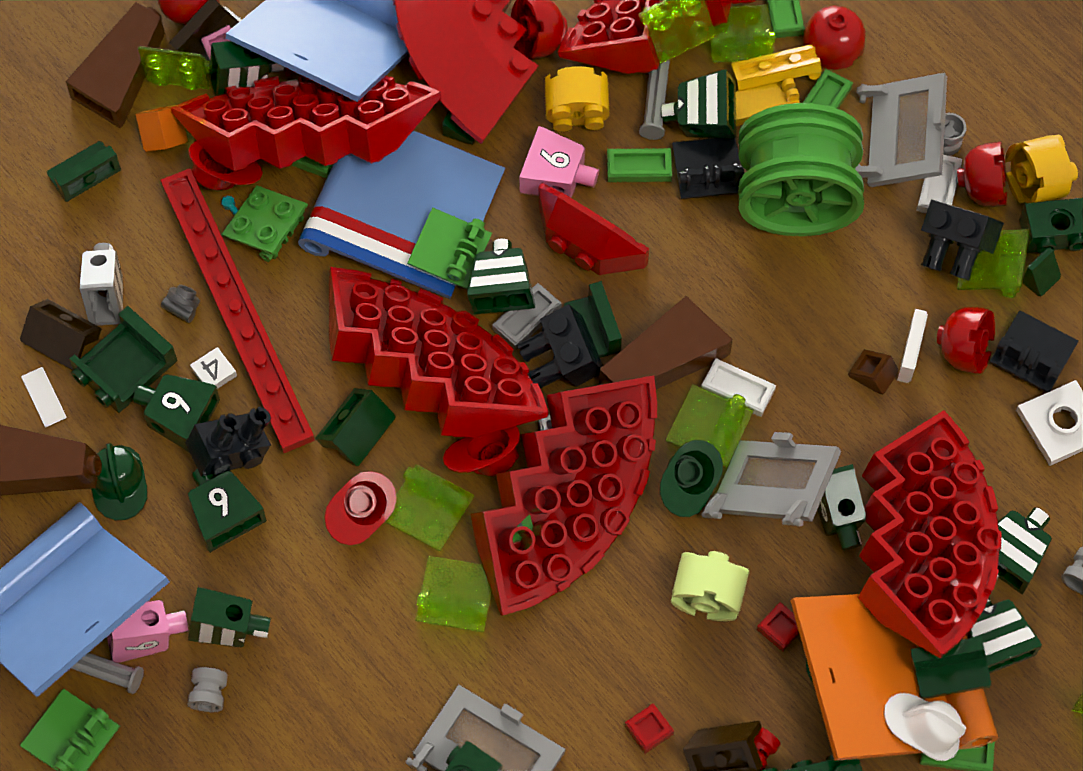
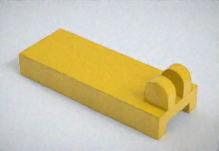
[731,45,822,91]
[736,78,800,126]

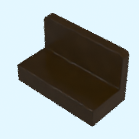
[169,0,239,74]
[20,299,102,369]
[683,721,763,771]

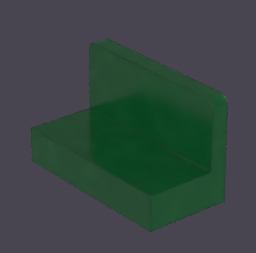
[47,141,121,202]
[564,281,622,358]
[315,388,396,466]
[911,636,992,699]

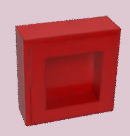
[756,602,799,652]
[624,703,674,754]

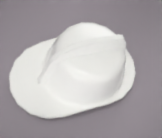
[884,693,966,761]

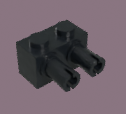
[921,199,1004,281]
[517,304,603,389]
[185,407,271,477]

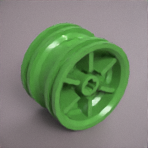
[738,103,864,236]

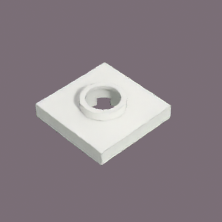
[1016,380,1083,466]

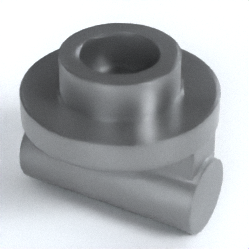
[161,285,200,323]

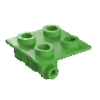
[222,185,308,262]
[407,207,492,289]
[20,689,120,771]

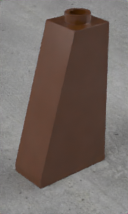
[66,2,165,129]
[599,296,733,389]
[0,425,102,496]

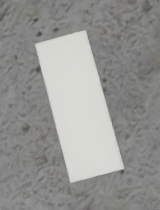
[21,367,67,428]

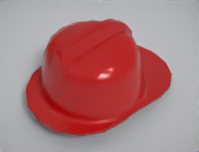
[188,141,263,191]
[443,426,520,477]
[324,471,397,545]

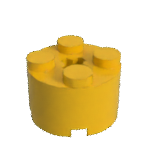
[545,67,610,132]
[1005,135,1078,203]

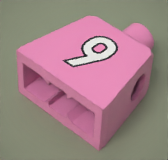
[519,126,599,198]
[107,600,188,663]

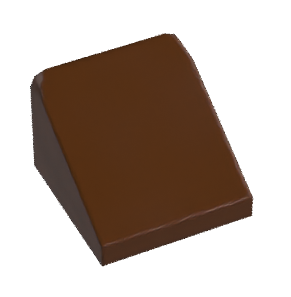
[848,349,899,394]

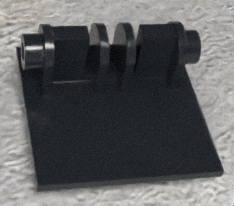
[672,138,744,199]
[990,310,1079,393]

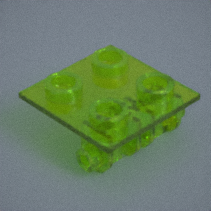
[639,0,716,64]
[709,5,775,63]
[138,46,210,90]
[957,229,1029,298]
[666,384,754,467]
[385,464,475,551]
[415,556,492,632]

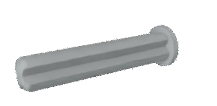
[639,51,670,140]
[71,653,144,694]

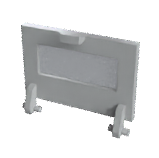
[855,73,947,187]
[702,432,841,526]
[405,685,566,771]

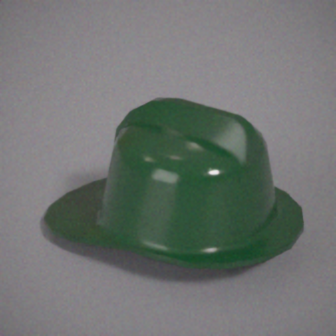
[660,440,723,517]
[92,443,147,521]

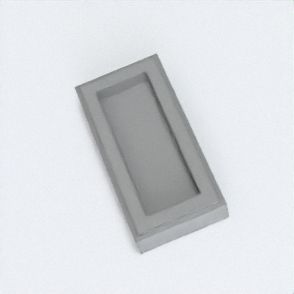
[492,283,562,350]

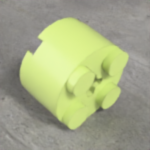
[671,551,749,621]

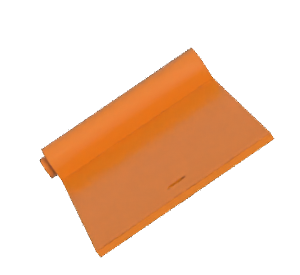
[790,594,998,761]

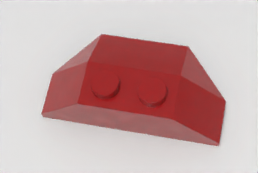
[538,182,649,275]

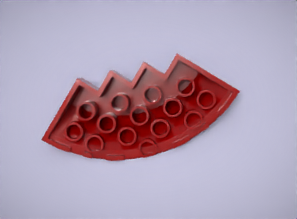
[393,0,538,144]
[557,0,757,74]
[171,75,441,171]
[329,267,549,438]
[471,375,657,615]
[858,410,1001,658]

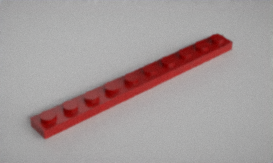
[160,168,315,453]

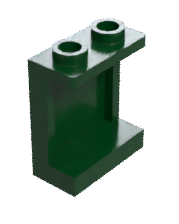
[69,306,178,413]

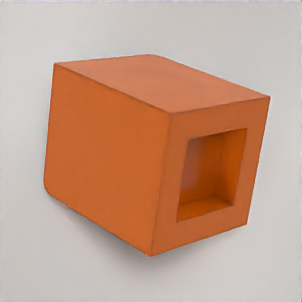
[135,105,188,151]

